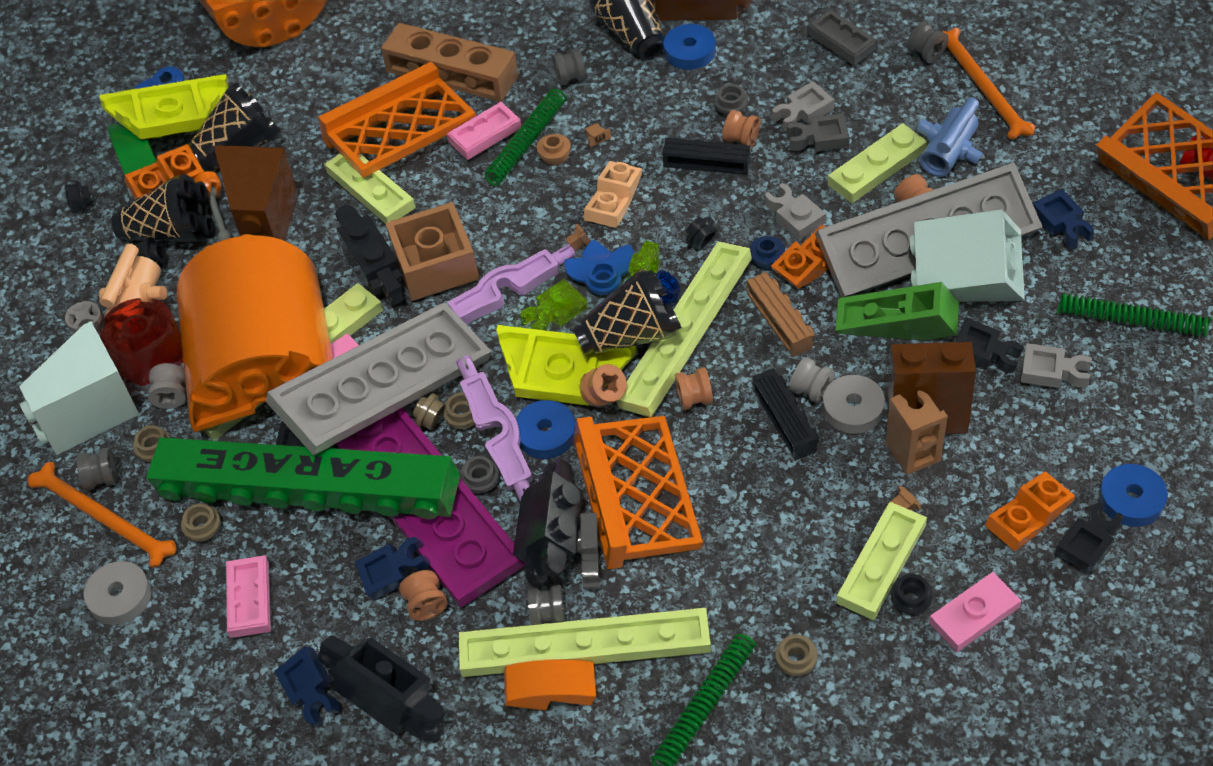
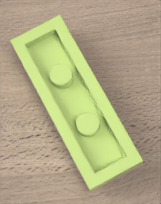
[828,123,927,203]
[324,154,416,223]
[836,502,927,620]

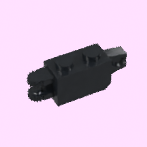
[335,204,404,306]
[513,458,583,588]
[318,635,445,743]

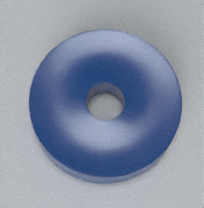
[664,24,716,70]
[516,400,576,459]
[1099,464,1168,527]

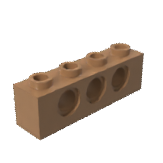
[381,23,518,102]

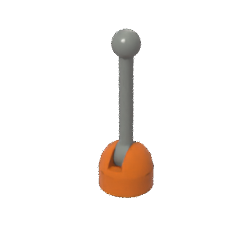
[194,171,232,241]

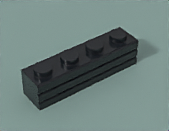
[662,138,751,175]
[752,368,819,461]

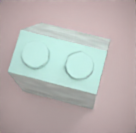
[910,209,1025,302]
[19,321,139,455]

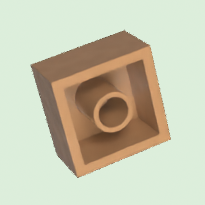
[385,202,479,301]

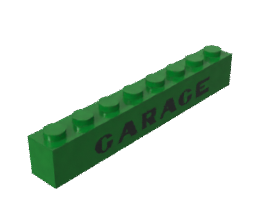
[146,437,460,519]

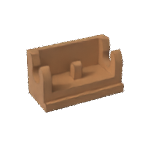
[885,390,948,475]

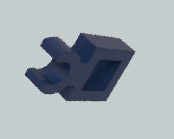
[1032,189,1094,249]
[355,537,430,600]
[274,646,340,726]

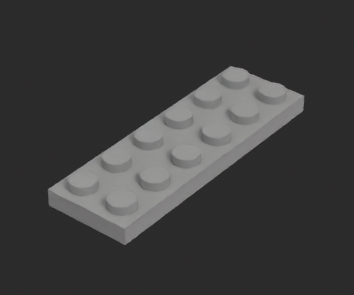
[815,163,1042,298]
[266,302,492,456]

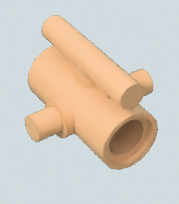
[99,244,167,332]

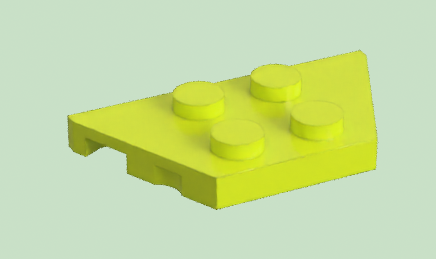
[99,74,228,139]
[496,325,637,406]

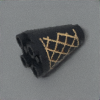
[590,0,664,60]
[189,82,281,172]
[111,174,215,243]
[572,268,682,355]

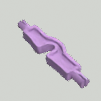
[448,244,576,324]
[456,355,533,501]

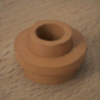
[537,134,571,165]

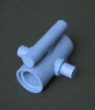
[916,97,983,177]

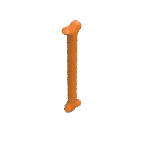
[942,28,1035,140]
[27,462,177,568]

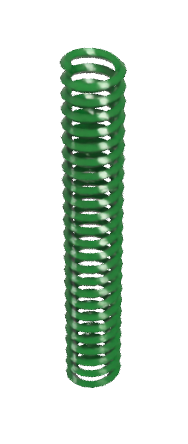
[484,89,567,186]
[1056,292,1213,338]
[651,634,757,766]

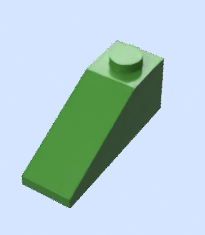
[835,282,959,340]

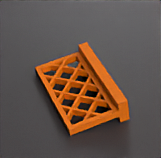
[318,62,476,178]
[1096,92,1213,240]
[573,416,703,570]

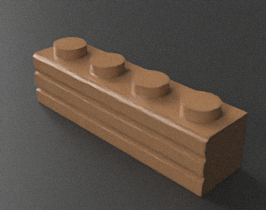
[747,272,815,358]

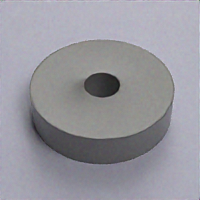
[823,375,885,434]
[84,561,151,625]

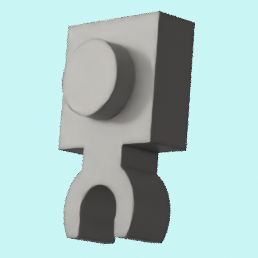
[772,81,835,132]
[765,183,826,240]
[1021,343,1092,388]

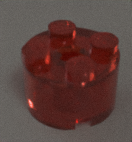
[100,298,183,386]

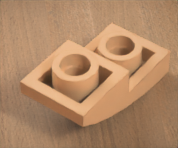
[584,161,642,228]

